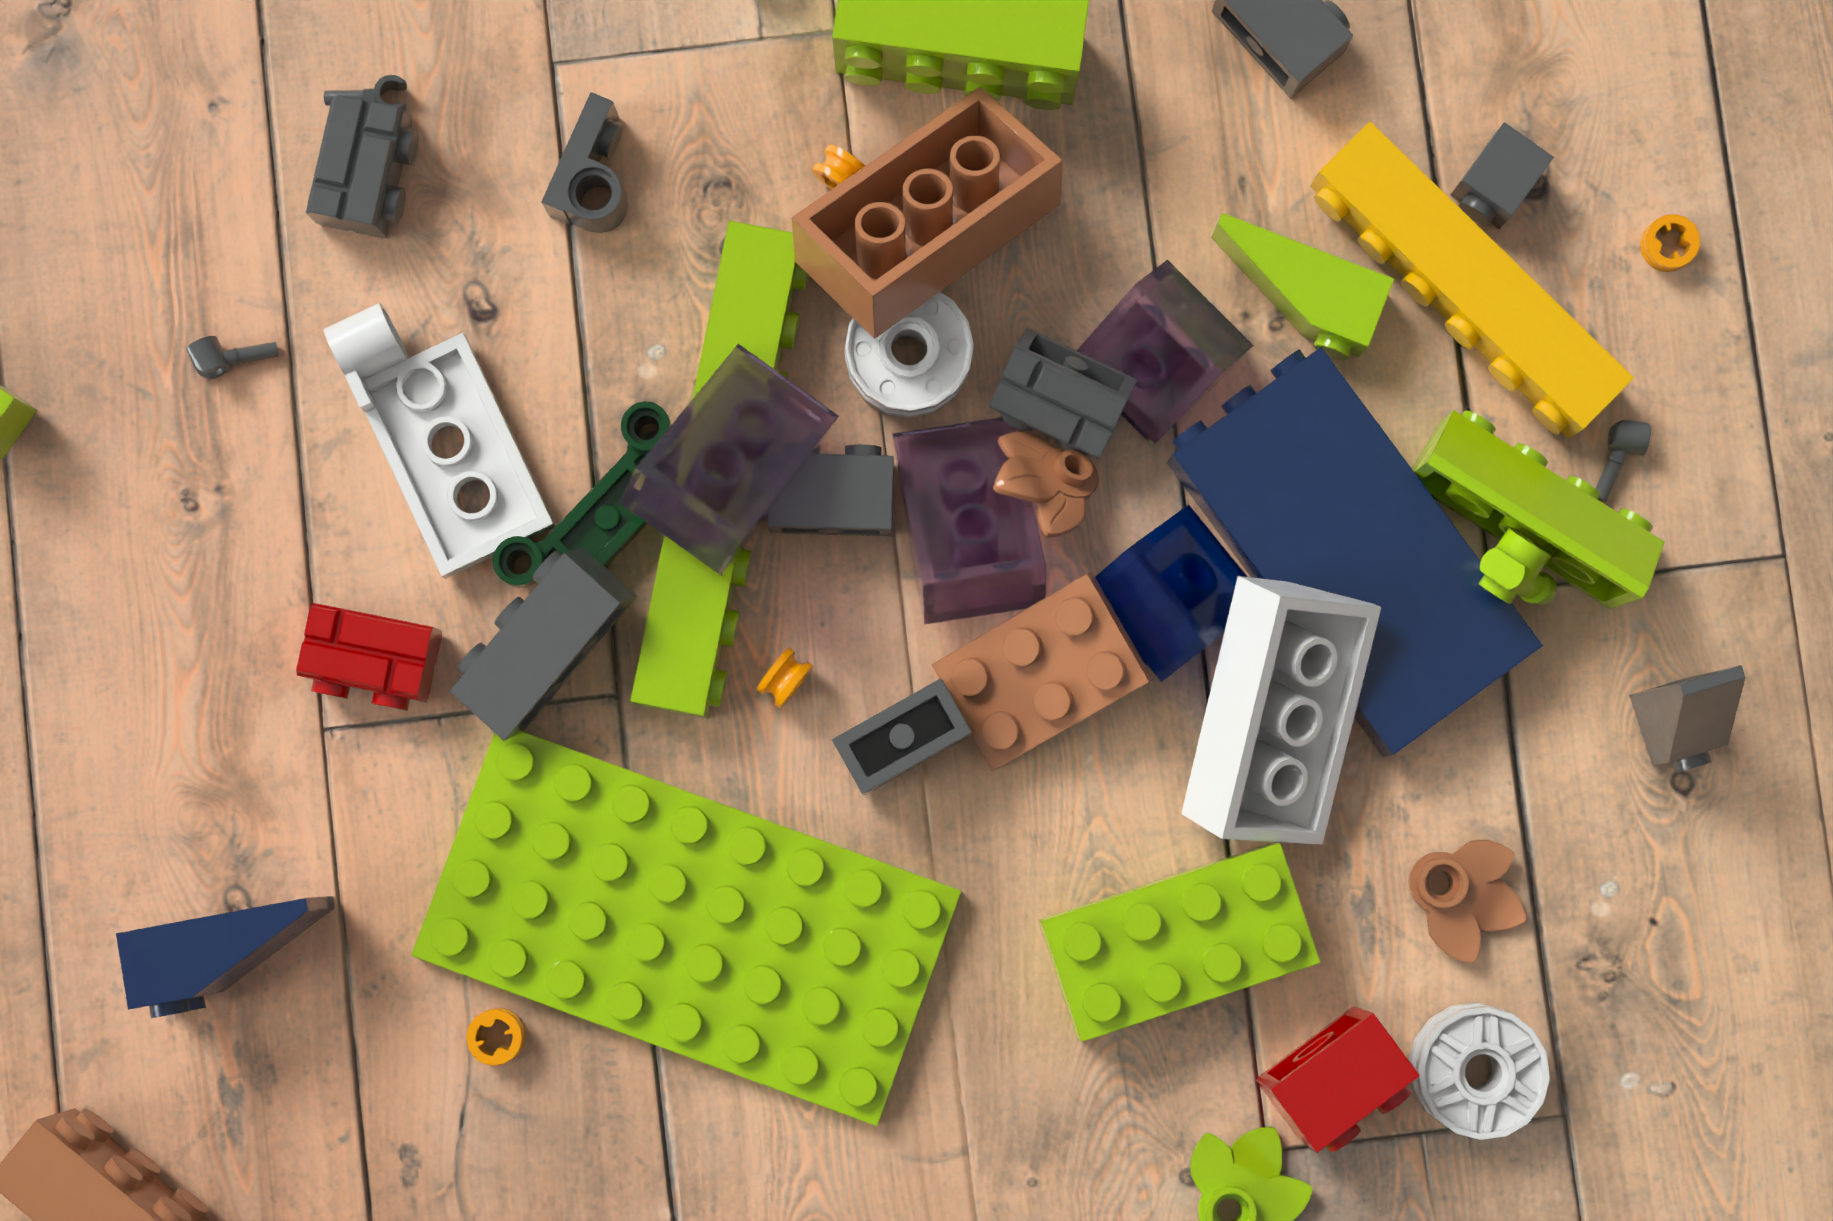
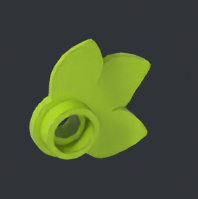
[1190,1126,1313,1221]

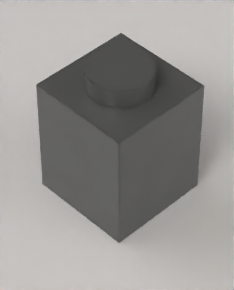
[1450,122,1554,229]

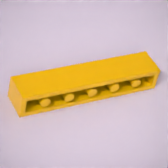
[1310,121,1634,438]

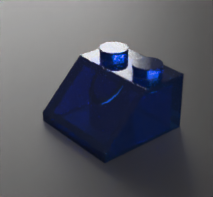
[1095,504,1247,682]

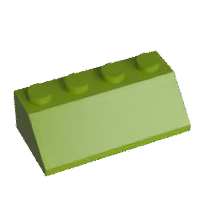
[1412,410,1665,609]

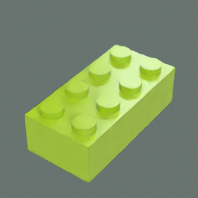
[832,0,1089,110]
[1038,843,1321,1042]

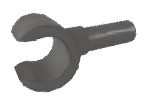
[324,75,407,112]
[187,336,279,379]
[1596,420,1651,502]

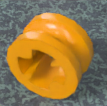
[811,144,865,190]
[1640,214,1700,272]
[756,647,814,709]
[466,1008,526,1066]

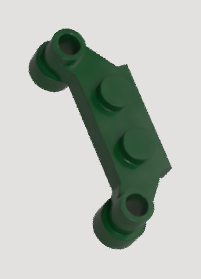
[493,401,672,588]

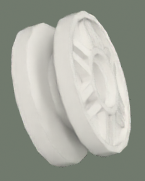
[845,292,974,418]
[1409,1002,1550,1140]

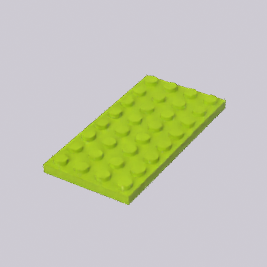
[411,731,961,1126]

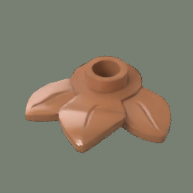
[993,431,1099,538]
[1408,840,1527,963]

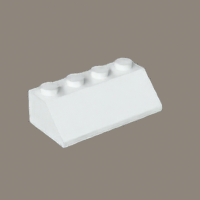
[1181,576,1381,845]

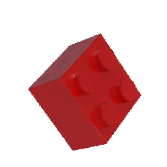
[1255,1006,1420,1153]

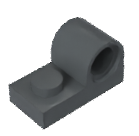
[541,92,628,233]

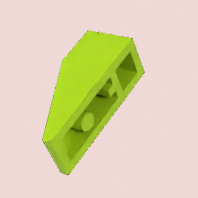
[1211,213,1394,360]

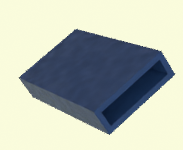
[1167,347,1543,757]

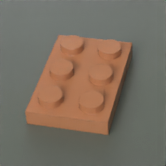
[931,572,1154,771]

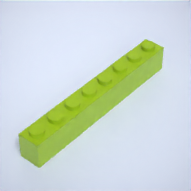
[630,220,809,719]

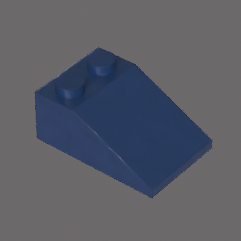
[116,896,335,1018]

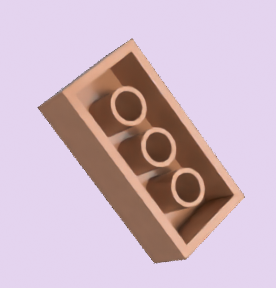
[791,86,1063,339]
[0,1108,210,1221]

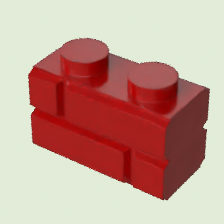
[296,603,442,711]

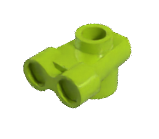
[1478,528,1557,606]

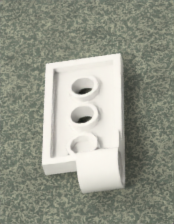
[324,303,556,579]

